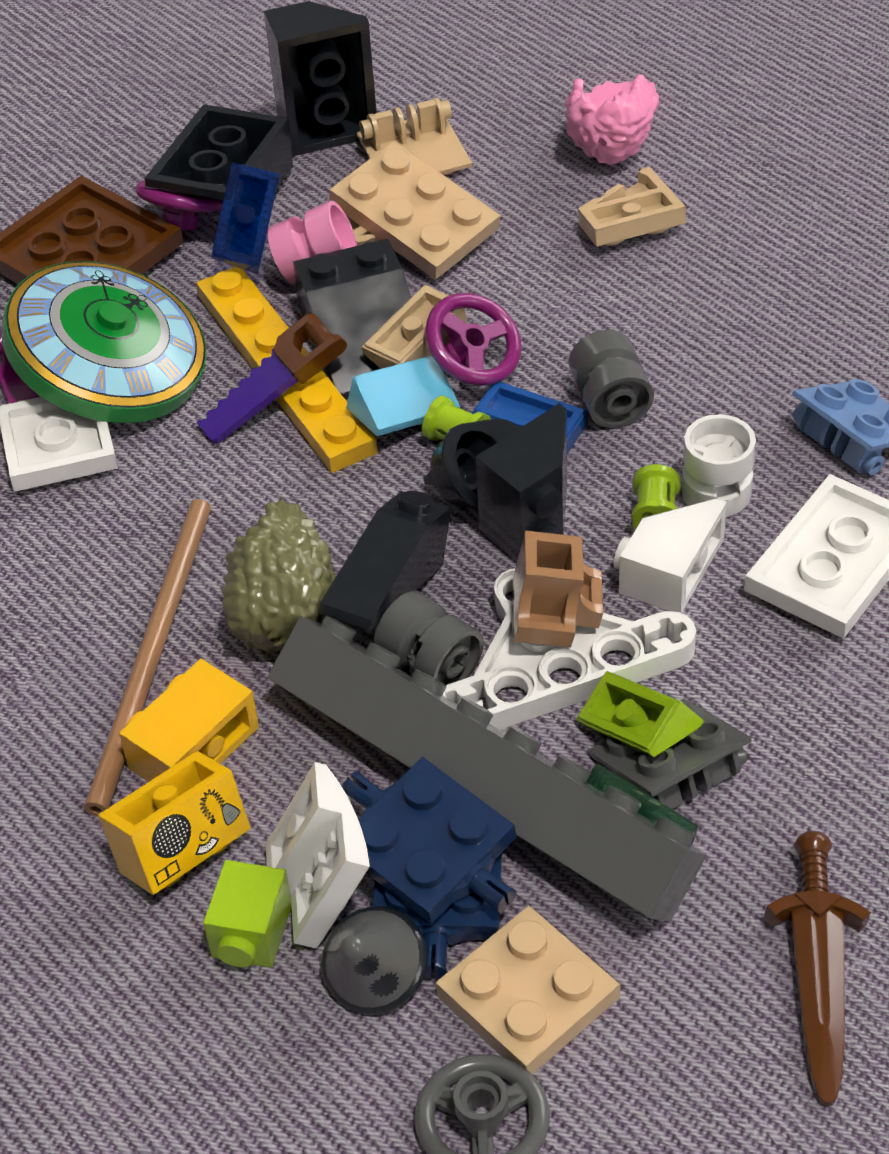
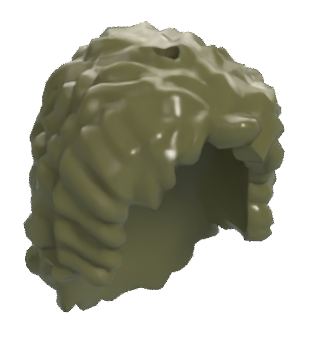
[221,499,336,653]

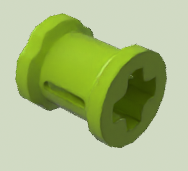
[422,395,491,442]
[632,464,681,530]

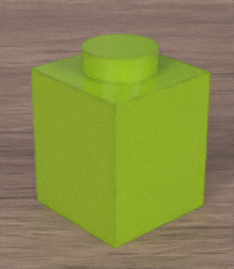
[203,860,292,968]

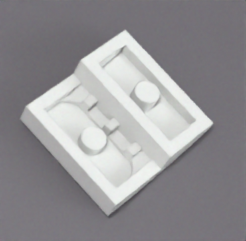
[265,762,370,949]

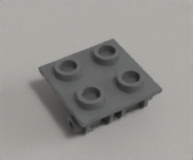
[587,698,752,818]

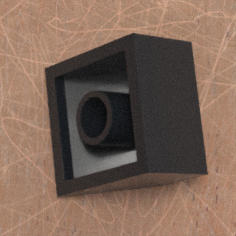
[475,403,567,564]

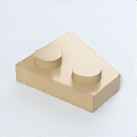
[578,167,686,247]

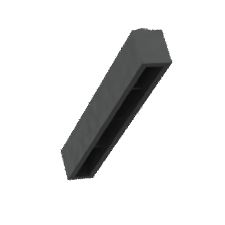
[267,615,707,922]

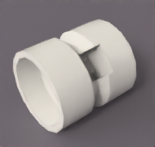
[682,414,756,517]

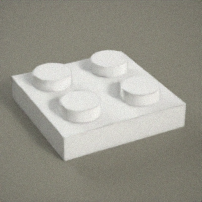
[0,397,118,492]

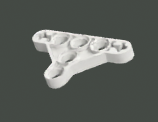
[443,569,696,730]

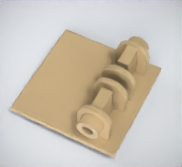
[357,97,473,175]

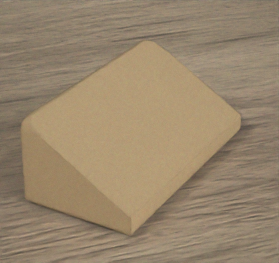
[361,285,468,369]

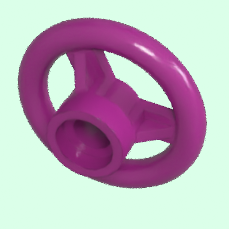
[135,180,229,230]
[425,293,522,386]

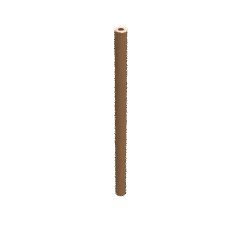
[84,499,211,816]

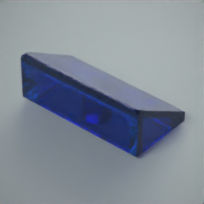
[211,162,280,274]

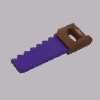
[196,313,347,444]

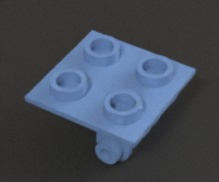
[792,379,889,475]

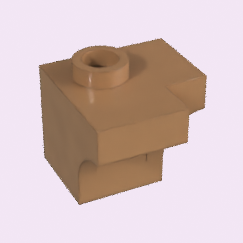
[513,531,603,648]

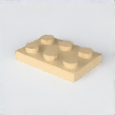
[329,140,501,280]

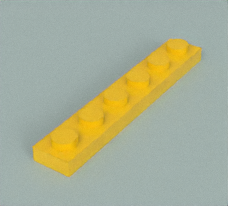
[196,265,378,473]

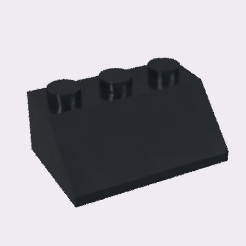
[264,1,377,157]

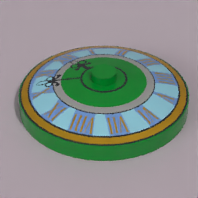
[1,261,206,423]

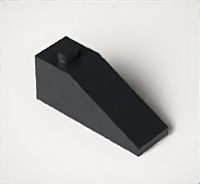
[319,491,451,630]

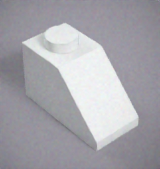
[614,498,727,613]

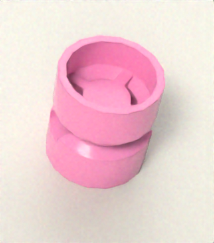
[268,201,358,285]

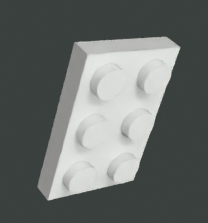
[744,474,889,639]

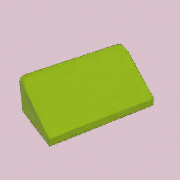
[576,671,704,757]

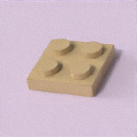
[436,905,620,1075]

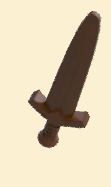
[763,831,871,1106]

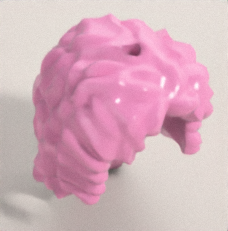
[564,74,659,165]

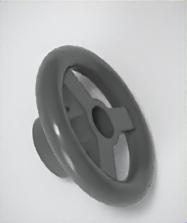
[414,1054,550,1154]

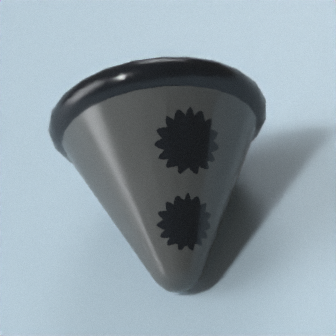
[321,906,427,1015]

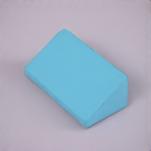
[347,356,460,436]

